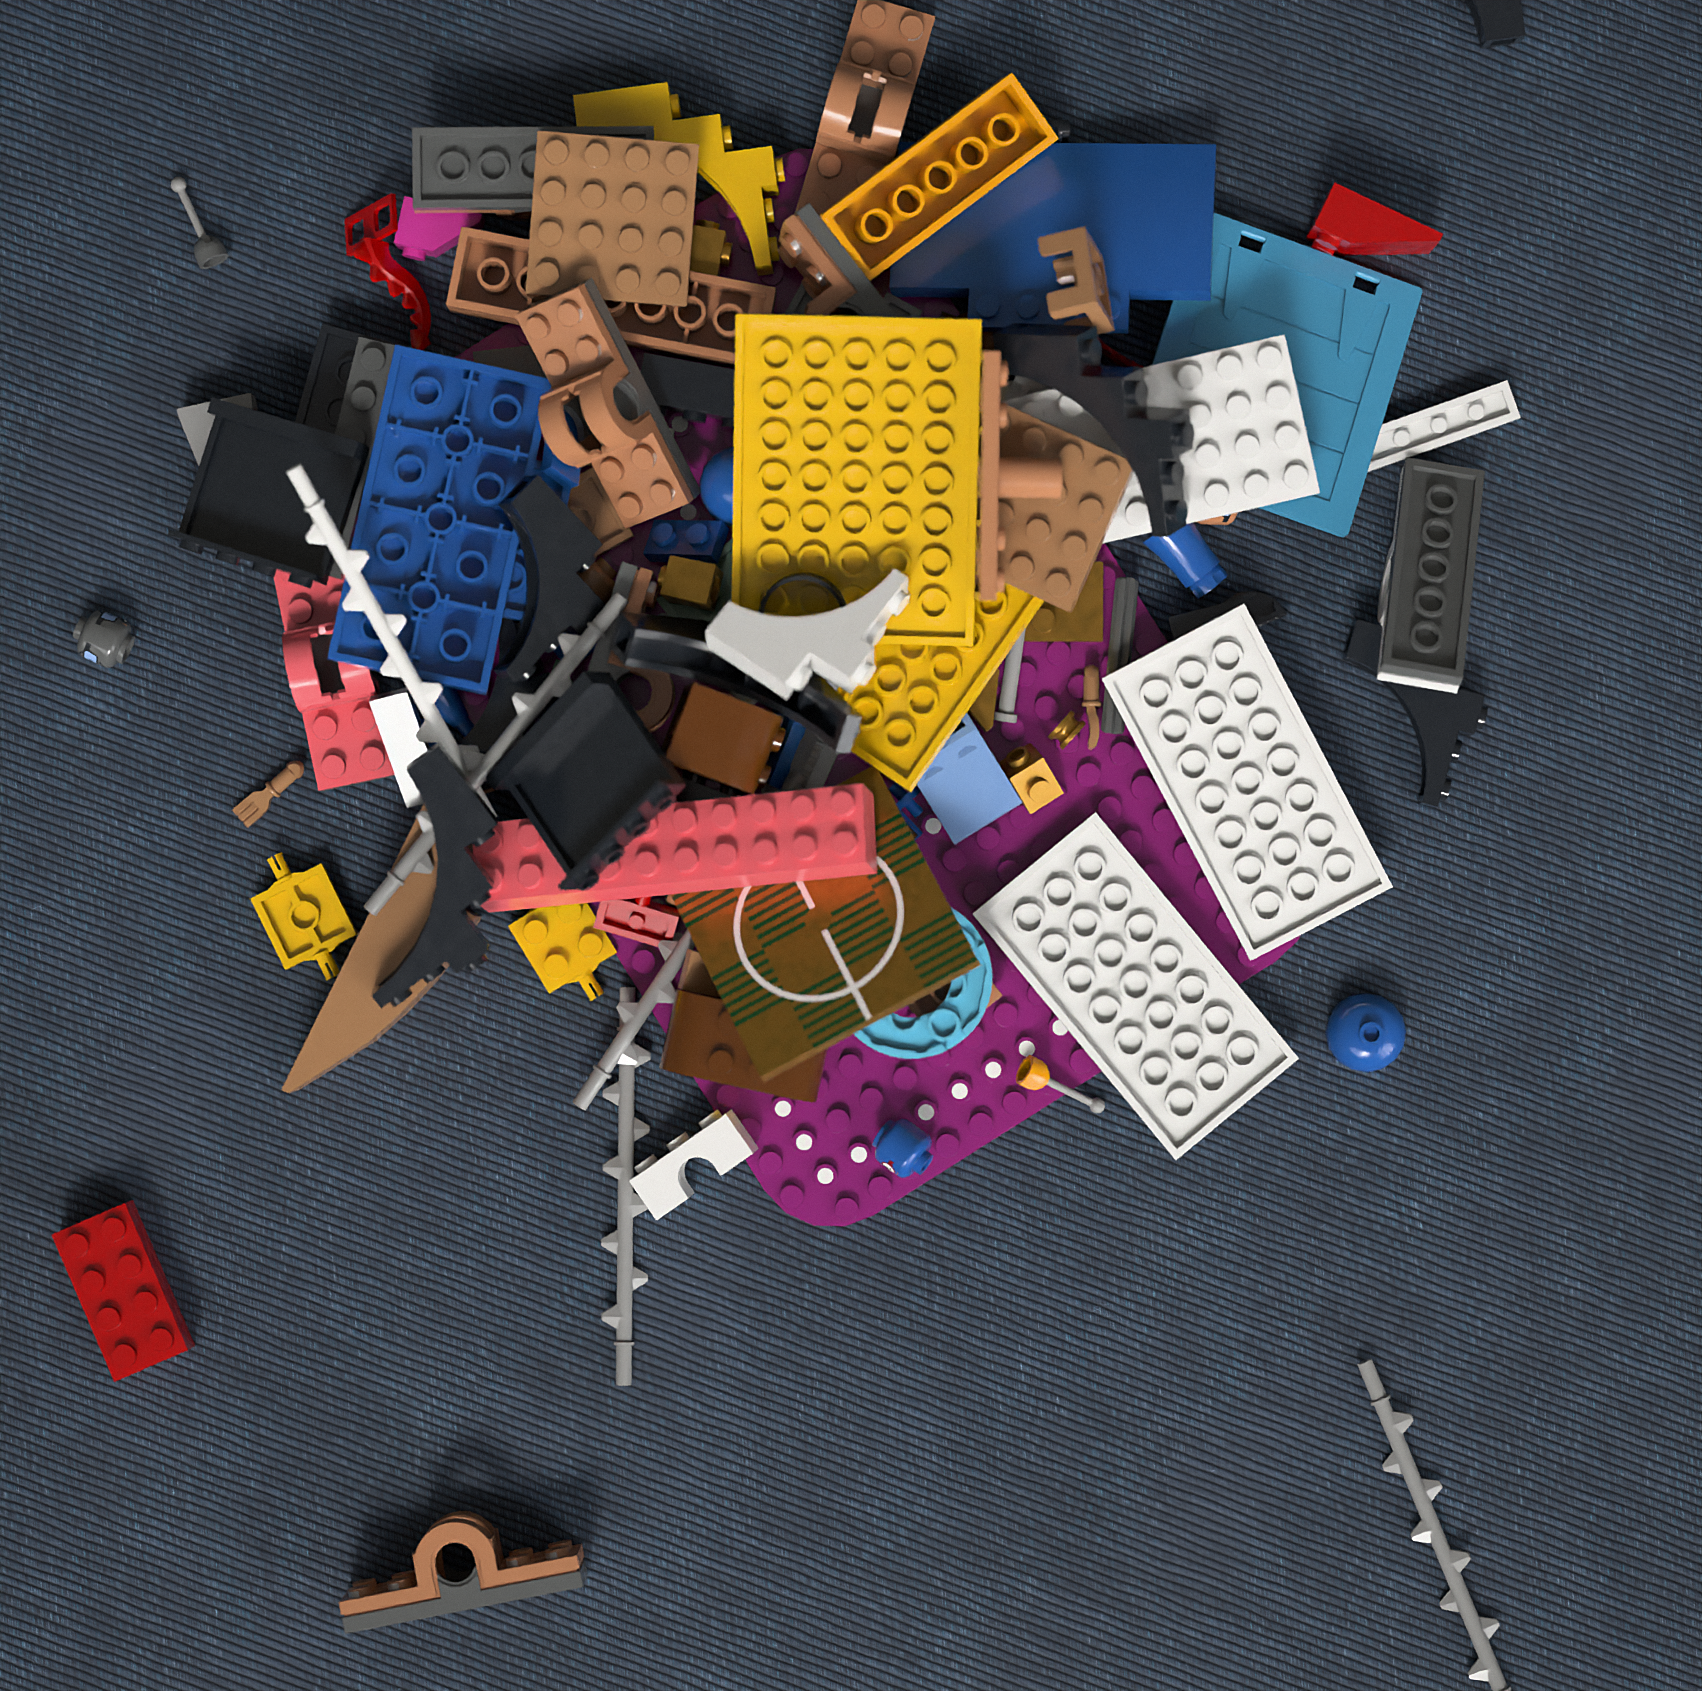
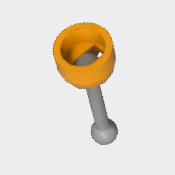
[1016,1055,1105,1113]

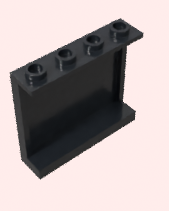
[168,397,370,588]
[486,671,686,891]

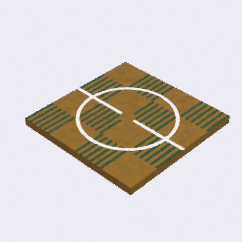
[670,766,981,1082]

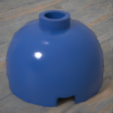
[1325,993,1406,1072]

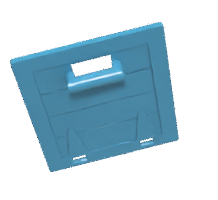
[1151,213,1422,537]

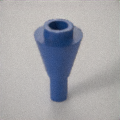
[435,686,475,737]

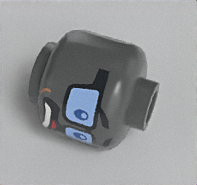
[73,610,136,668]

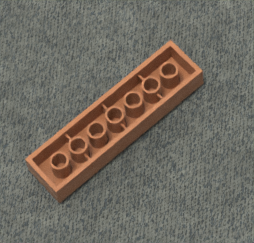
[446,227,777,367]

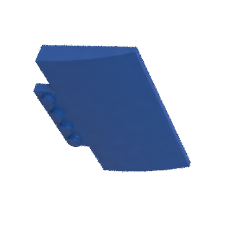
[889,142,1216,334]
[327,345,571,695]

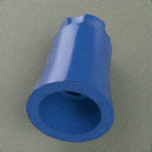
[1142,522,1228,599]

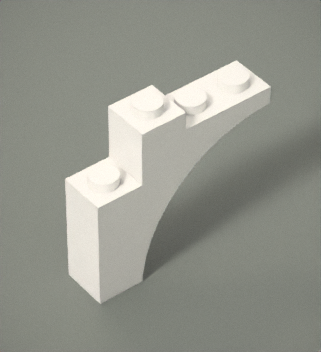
[705,569,910,699]

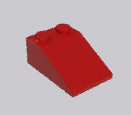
[1305,182,1443,256]

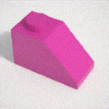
[394,196,485,261]

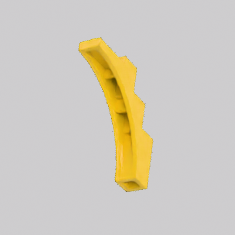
[573,82,785,276]

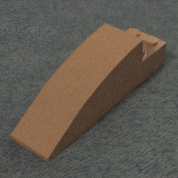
[281,804,483,1093]

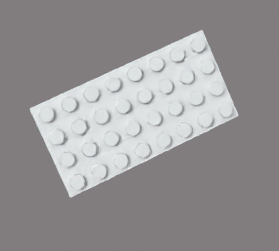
[1001,335,1320,544]
[1102,603,1393,961]
[972,812,1299,1160]

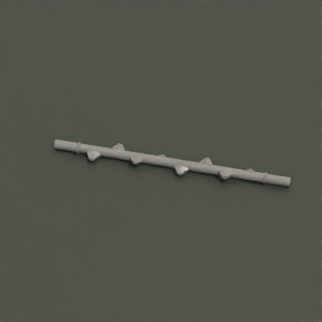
[363,592,629,916]
[572,770,807,1111]
[601,987,651,1386]
[1357,1358,1512,1691]

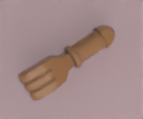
[1082,664,1101,750]
[232,761,304,828]

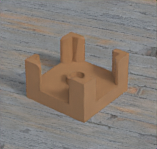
[1038,227,1115,334]

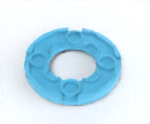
[854,908,992,1059]

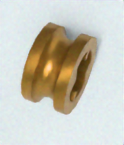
[1048,710,1086,750]

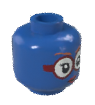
[872,1118,934,1178]

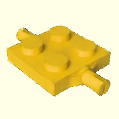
[250,852,358,981]
[508,903,617,1001]

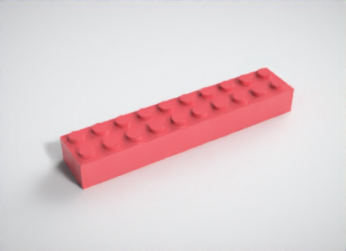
[473,783,877,913]

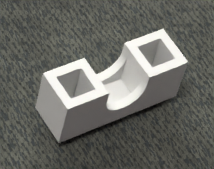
[629,1109,759,1220]

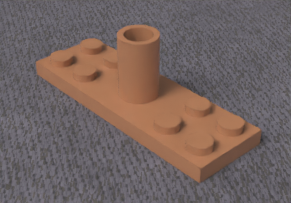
[974,351,1062,600]

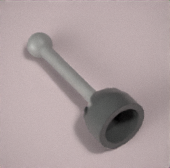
[171,177,229,269]

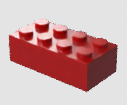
[52,1200,195,1382]

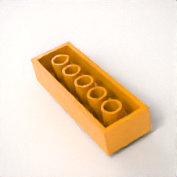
[819,73,1059,281]

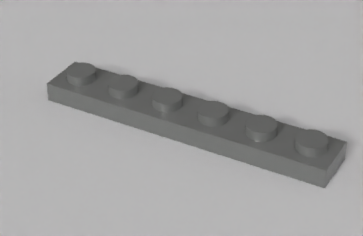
[329,337,395,580]

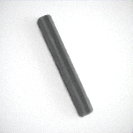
[1101,577,1139,734]

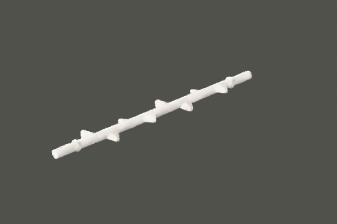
[286,464,497,817]

